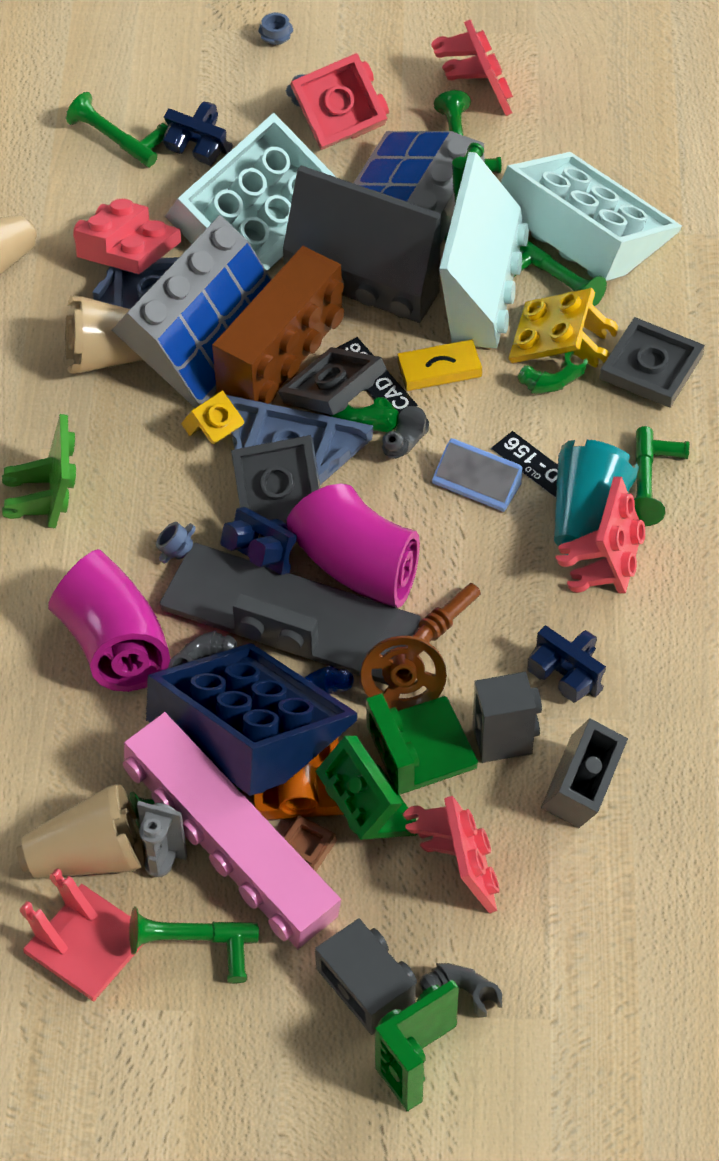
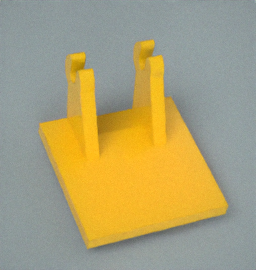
[508,288,618,368]

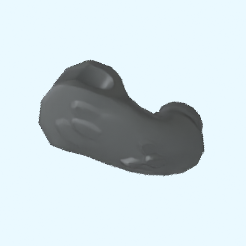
[382,406,429,459]
[168,630,237,668]
[419,963,502,1018]

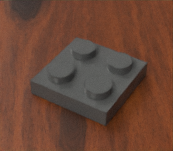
[599,317,705,408]
[278,347,387,415]
[231,435,321,523]

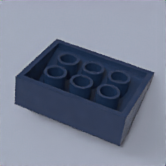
[146,643,358,796]

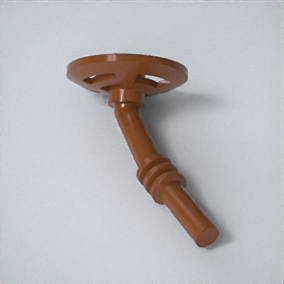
[361,583,481,711]

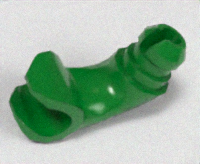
[517,351,588,394]
[329,397,399,432]

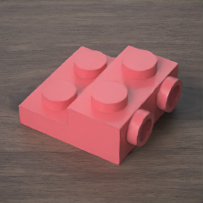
[290,53,389,150]
[73,199,181,274]

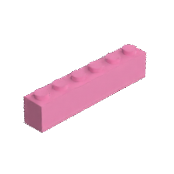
[123,712,341,950]

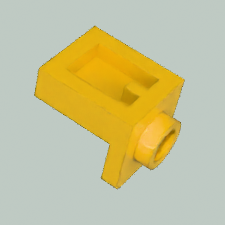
[181,390,244,444]

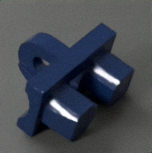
[163,101,233,166]
[220,507,297,575]
[527,625,606,703]

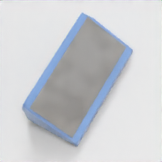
[432,438,523,512]

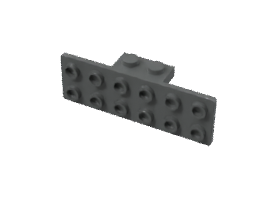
[160,543,421,685]

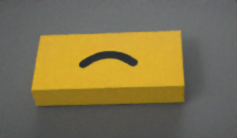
[397,339,482,391]

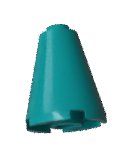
[554,439,639,555]

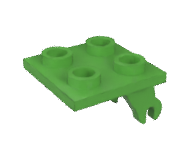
[2,414,76,528]

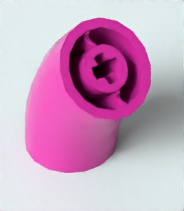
[287,483,420,608]
[48,549,171,692]

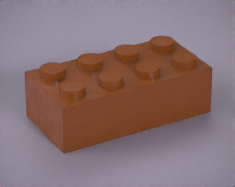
[212,246,344,404]

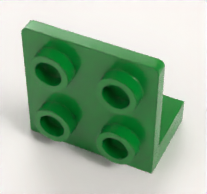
[366,693,478,795]
[315,736,417,840]
[375,980,459,1112]

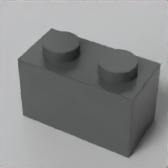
[473,672,542,763]
[541,718,628,828]
[315,918,417,1035]

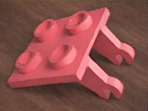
[431,19,513,116]
[555,477,645,593]
[403,796,500,913]
[20,868,144,1002]

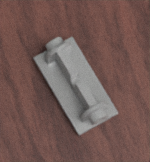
[137,801,188,877]

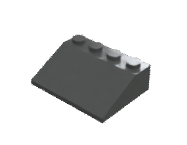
[283,165,441,323]

